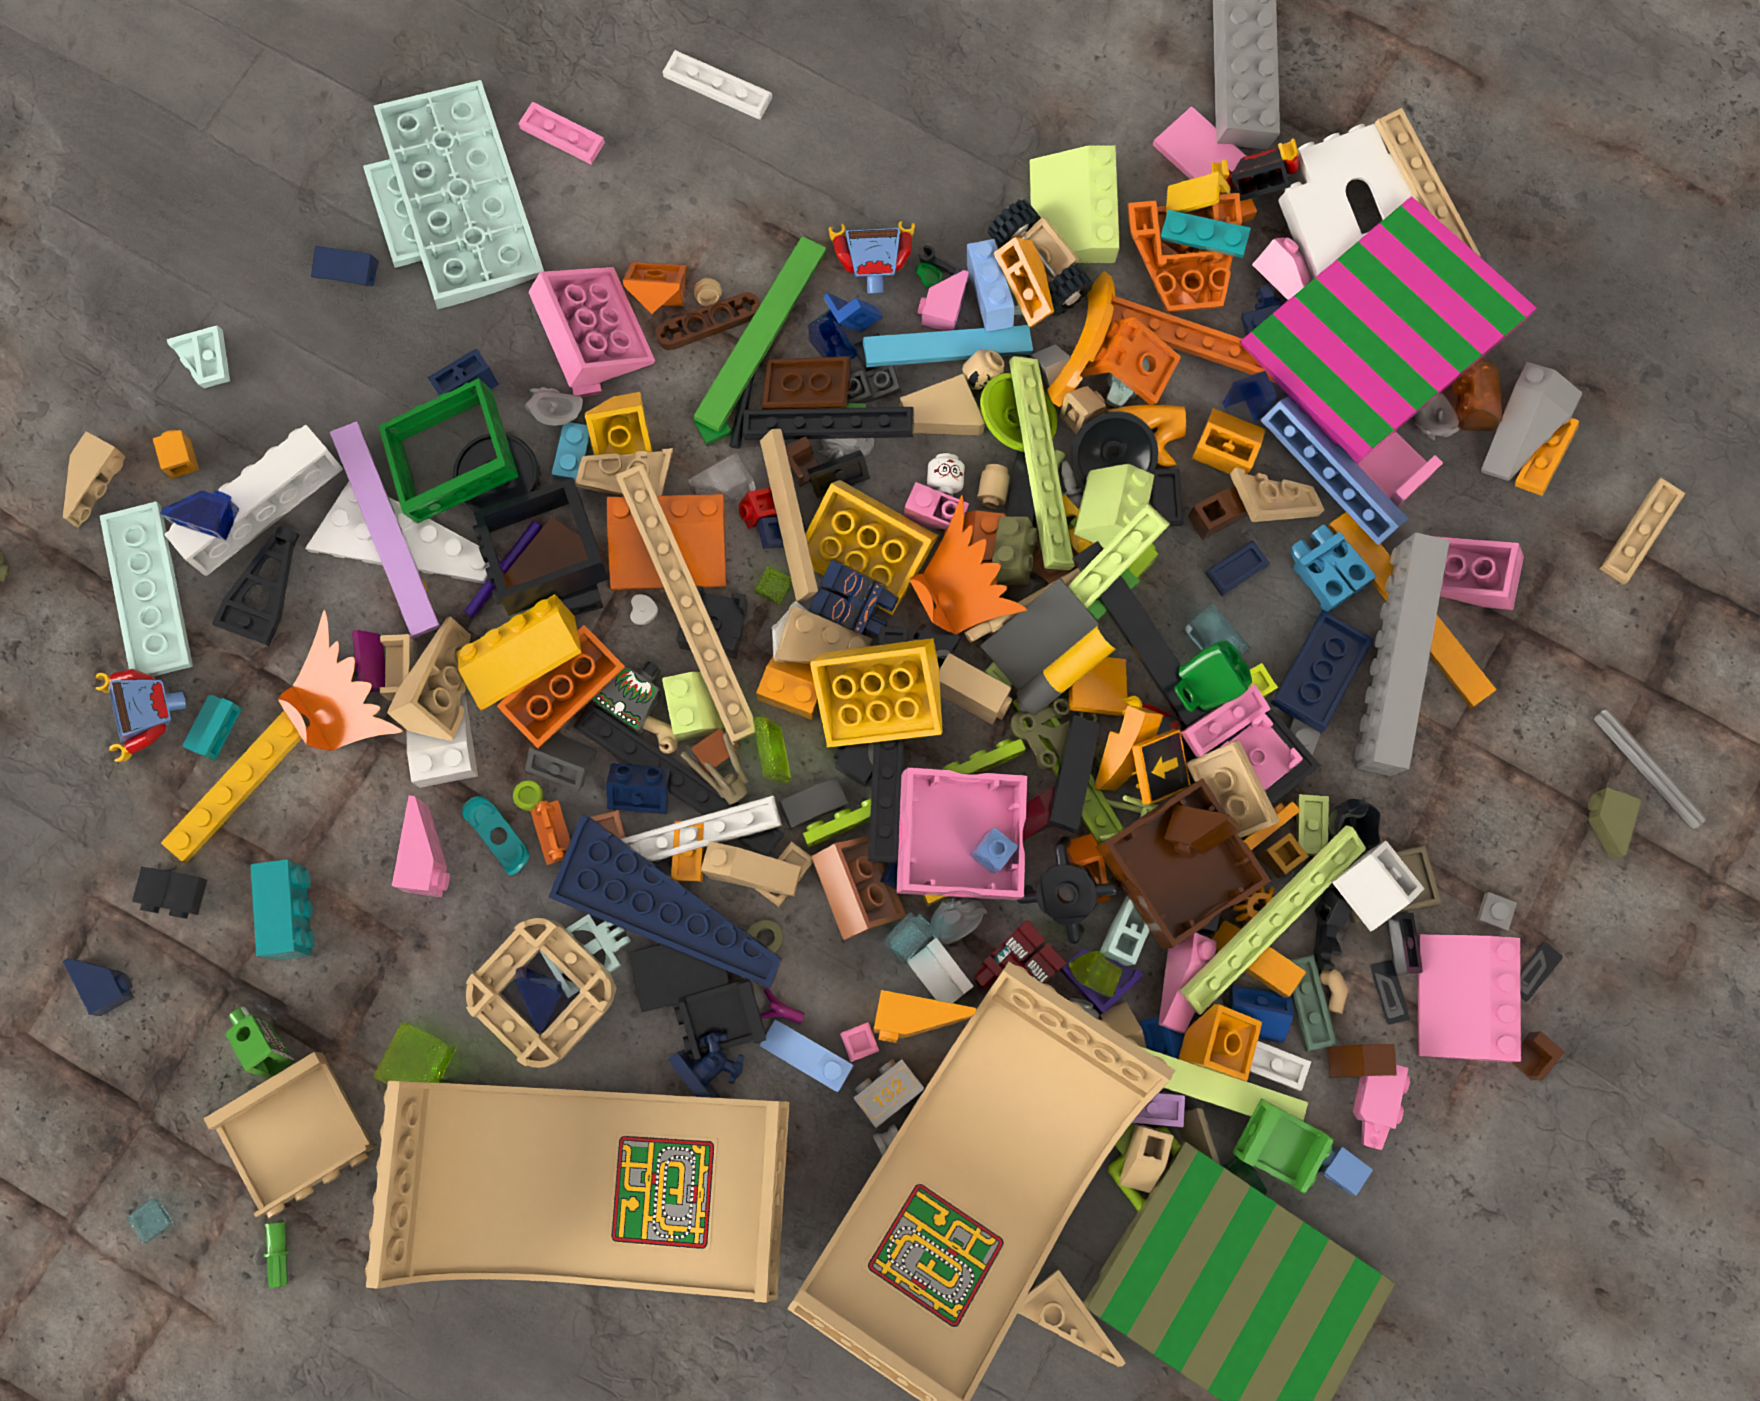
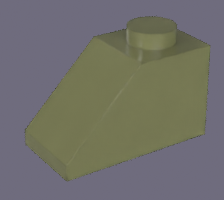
[1588,787,1642,859]

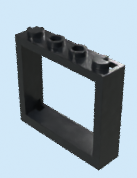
[473,477,609,616]

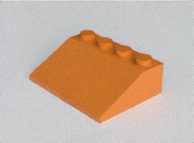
[607,494,726,590]

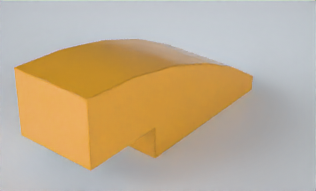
[1094,706,1163,791]
[1211,920,1306,998]

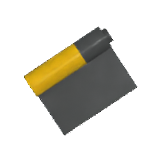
[980,577,1117,715]

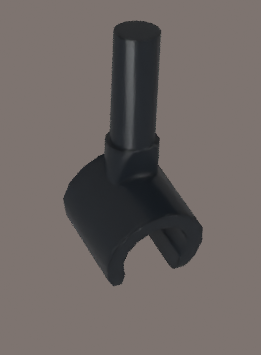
[919,245,956,275]

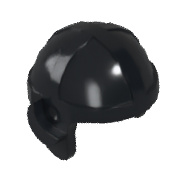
[1328,798,1381,850]

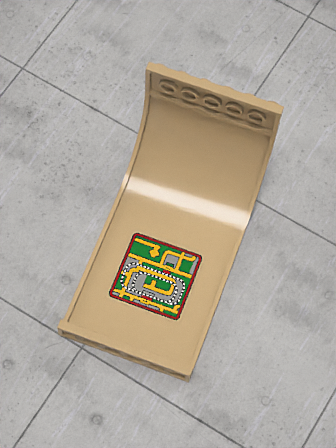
[787,962,1175,1401]
[365,1081,789,1303]

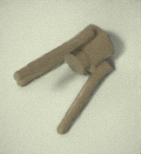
[681,733,749,805]

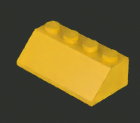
[456,594,582,711]

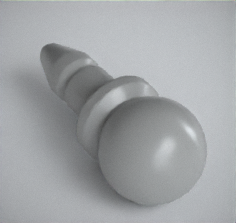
[1062,461,1083,510]

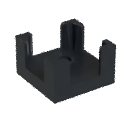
[676,585,748,659]

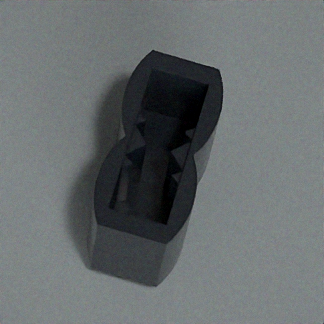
[132,866,207,919]

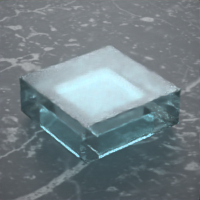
[127,1198,173,1244]

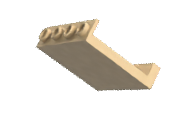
[203,1052,375,1218]

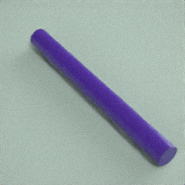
[463,521,542,619]

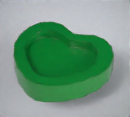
[915,262,943,288]

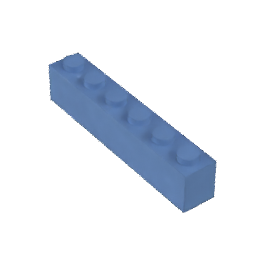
[1261,397,1409,545]

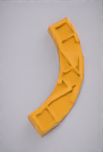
[1047,271,1115,407]

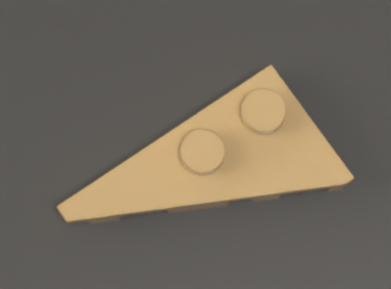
[1018,1269,1126,1367]

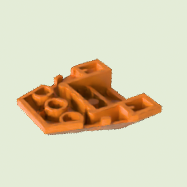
[1127,193,1242,313]

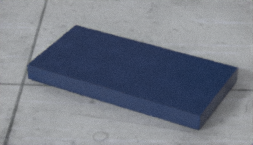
[1270,610,1374,734]

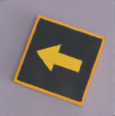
[1132,729,1190,805]

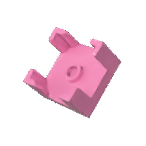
[1221,712,1303,790]

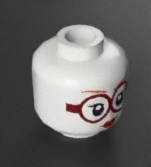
[927,453,965,497]

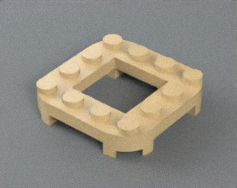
[466,918,617,1068]

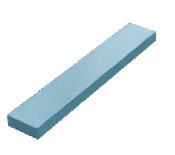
[863,325,1033,367]

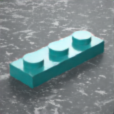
[1161,210,1251,258]

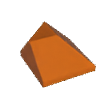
[623,262,687,314]

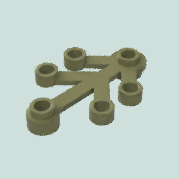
[1011,698,1106,770]

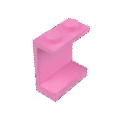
[1358,432,1443,507]

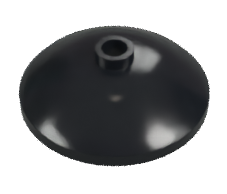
[1072,411,1158,485]

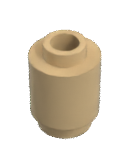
[977,464,1010,509]

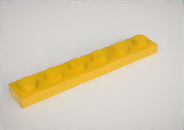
[161,710,307,864]

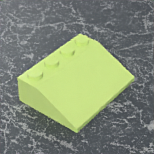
[1029,145,1119,263]

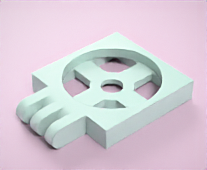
[540,914,631,999]

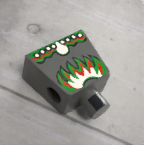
[592,661,662,736]

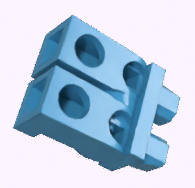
[1289,524,1377,613]

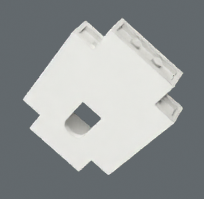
[1278,124,1415,280]

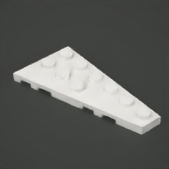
[305,482,501,584]

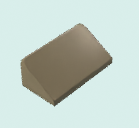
[1179,1107,1220,1164]

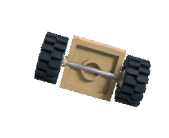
[988,199,1093,316]

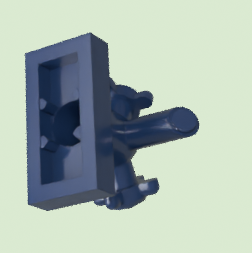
[668,1032,744,1098]

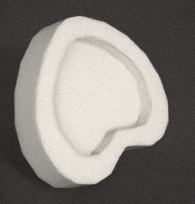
[630,594,658,625]

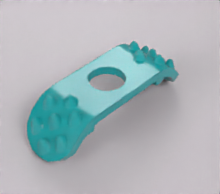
[461,796,530,875]

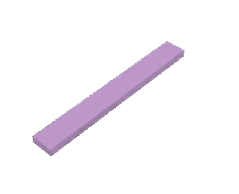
[330,421,441,639]

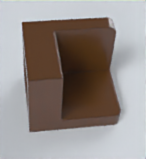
[786,436,819,487]
[1511,1031,1565,1080]

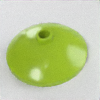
[980,373,1057,452]

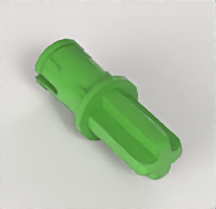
[264,1222,290,1288]

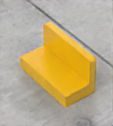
[1166,171,1231,214]

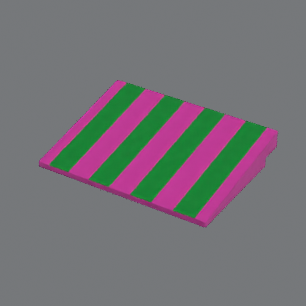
[1240,196,1537,464]

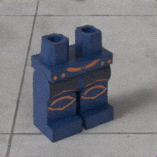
[808,560,899,636]

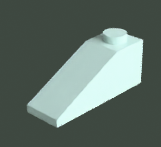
[1099,896,1149,966]

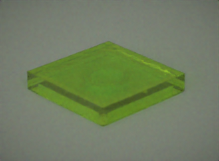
[753,716,791,784]

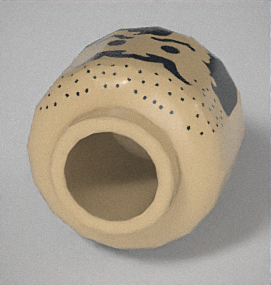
[962,349,1005,391]

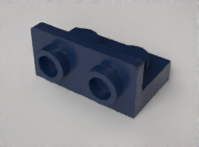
[606,763,670,814]

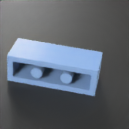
[967,239,1014,332]

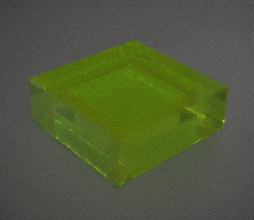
[754,566,792,605]

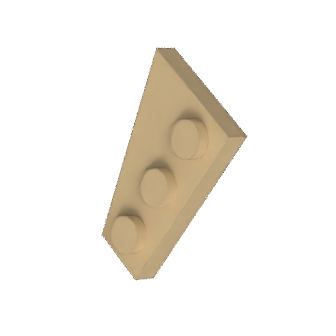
[1230,467,1324,522]
[774,606,872,664]

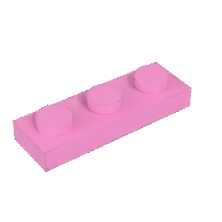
[518,102,605,165]
[1181,684,1271,758]

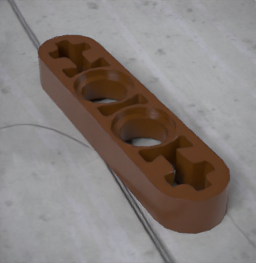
[656,292,760,350]

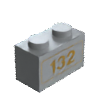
[854,1059,924,1128]

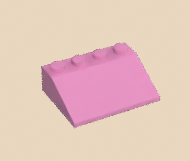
[529,267,655,387]
[1417,934,1521,1062]

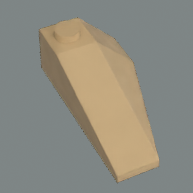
[387,616,471,741]

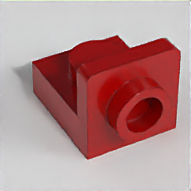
[739,487,777,529]

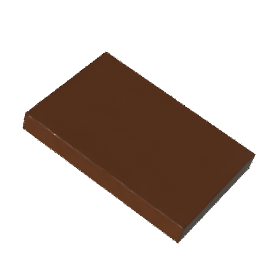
[761,356,851,410]
[504,516,588,588]

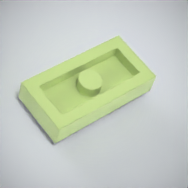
[1296,794,1329,856]

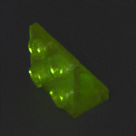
[374,1022,457,1084]

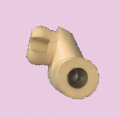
[643,716,678,754]
[1320,969,1348,1014]

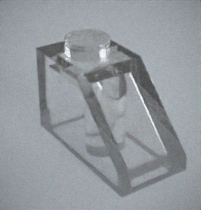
[687,453,756,504]

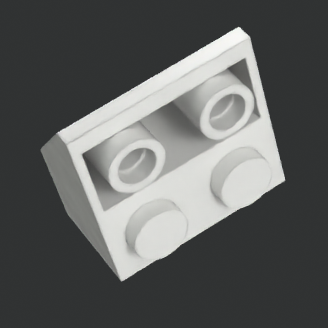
[1332,841,1424,932]

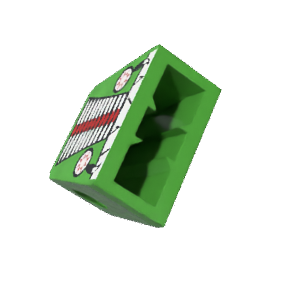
[226,1007,295,1079]

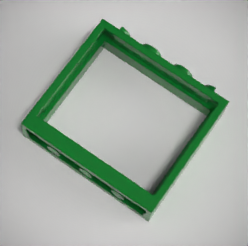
[378,378,519,524]

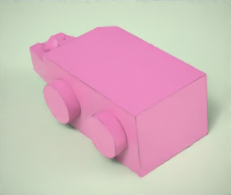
[1353,1065,1410,1150]

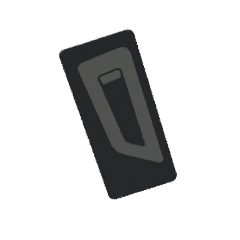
[1520,942,1563,1002]
[1370,960,1410,1025]

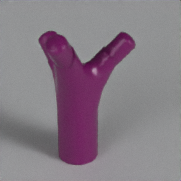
[761,988,805,1024]

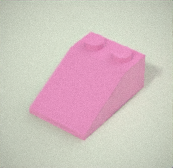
[1433,536,1524,610]
[392,796,450,897]

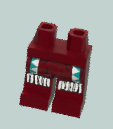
[973,920,1066,990]

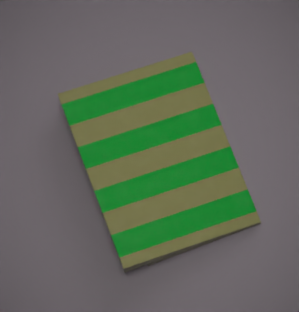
[1083,1141,1396,1401]

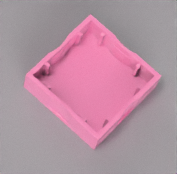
[897,768,1027,900]

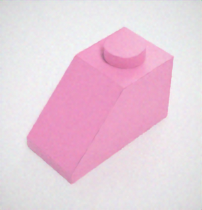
[918,270,969,331]

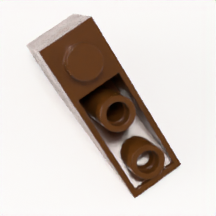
[1188,486,1249,540]

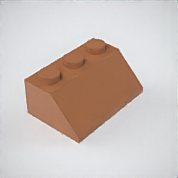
[811,836,907,940]

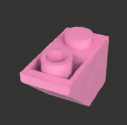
[904,482,969,530]

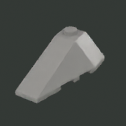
[1481,362,1582,481]

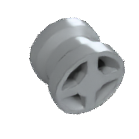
[873,1124,898,1156]

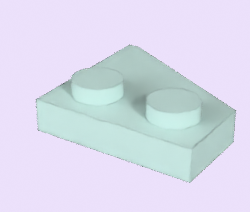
[167,325,230,388]

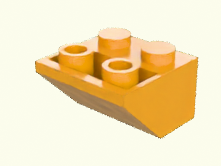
[1192,408,1266,474]

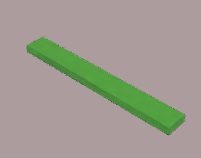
[694,236,826,432]

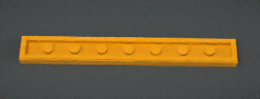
[1327,512,1496,708]

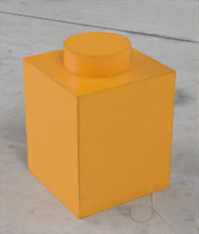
[153,430,199,479]

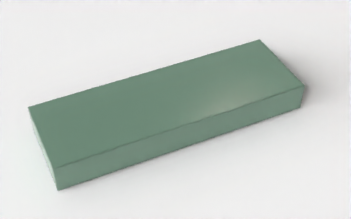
[1290,955,1337,1051]

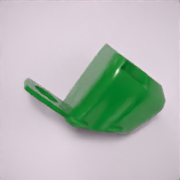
[1174,641,1252,712]

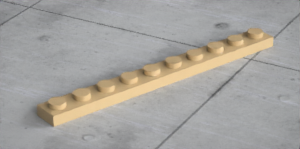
[615,464,759,743]

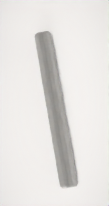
[1594,709,1706,829]

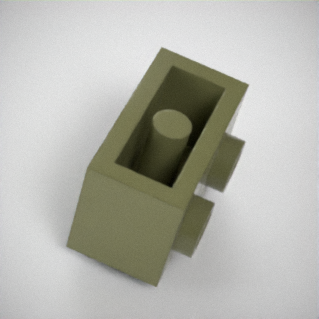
[992,517,1038,585]

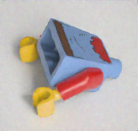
[829,221,915,294]
[96,669,186,762]

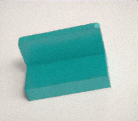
[183,695,243,761]

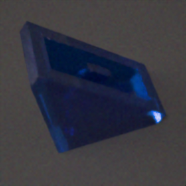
[808,309,858,360]
[515,966,562,1033]

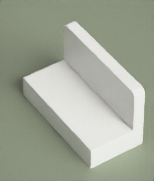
[908,938,974,1003]

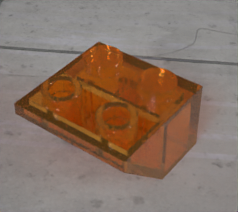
[1453,357,1502,431]

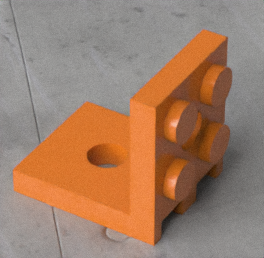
[1080,317,1181,405]

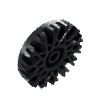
[453,434,541,513]

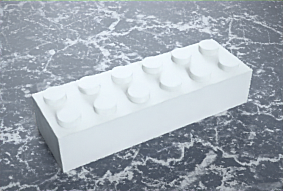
[164,425,343,576]

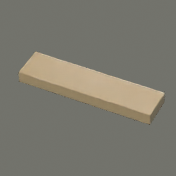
[1600,478,1686,585]

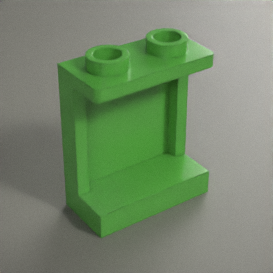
[1232,1098,1334,1194]

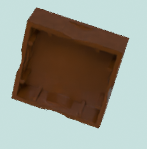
[1096,778,1271,950]

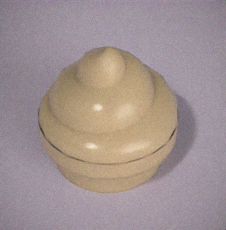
[694,278,722,306]

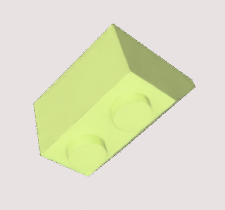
[662,672,726,741]

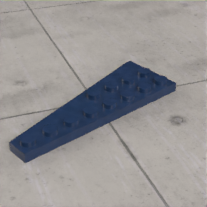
[548,814,782,988]

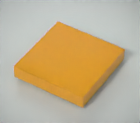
[1068,657,1128,717]

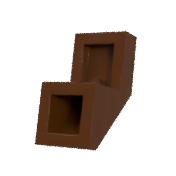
[1328,1044,1397,1078]

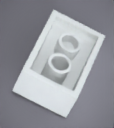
[406,692,478,788]

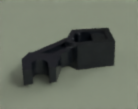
[1314,887,1352,971]

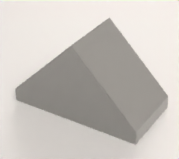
[1030,344,1079,405]

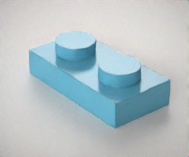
[552,422,591,482]

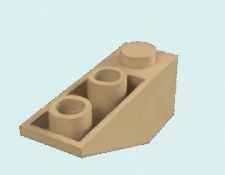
[63,432,126,528]

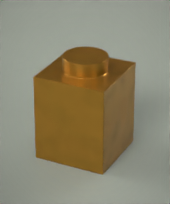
[1259,833,1309,879]

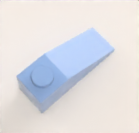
[760,1019,854,1092]

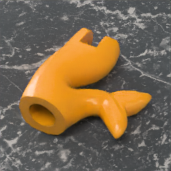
[1106,404,1186,467]

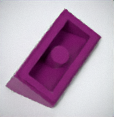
[352,630,385,693]

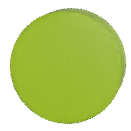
[513,780,544,811]

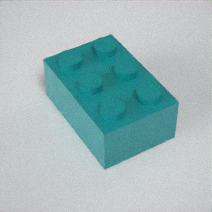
[250,859,315,961]

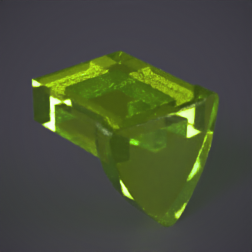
[1069,951,1123,998]

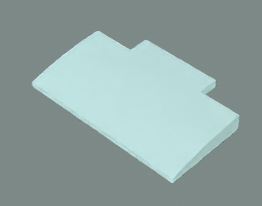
[363,80,544,310]

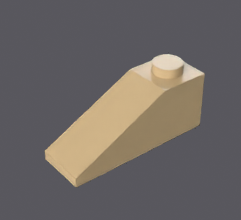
[701,841,802,897]

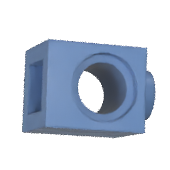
[969,827,1019,874]
[1318,1146,1373,1196]

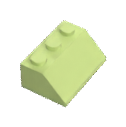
[1074,464,1154,548]

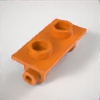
[530,800,571,865]

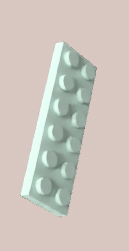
[100,501,193,677]

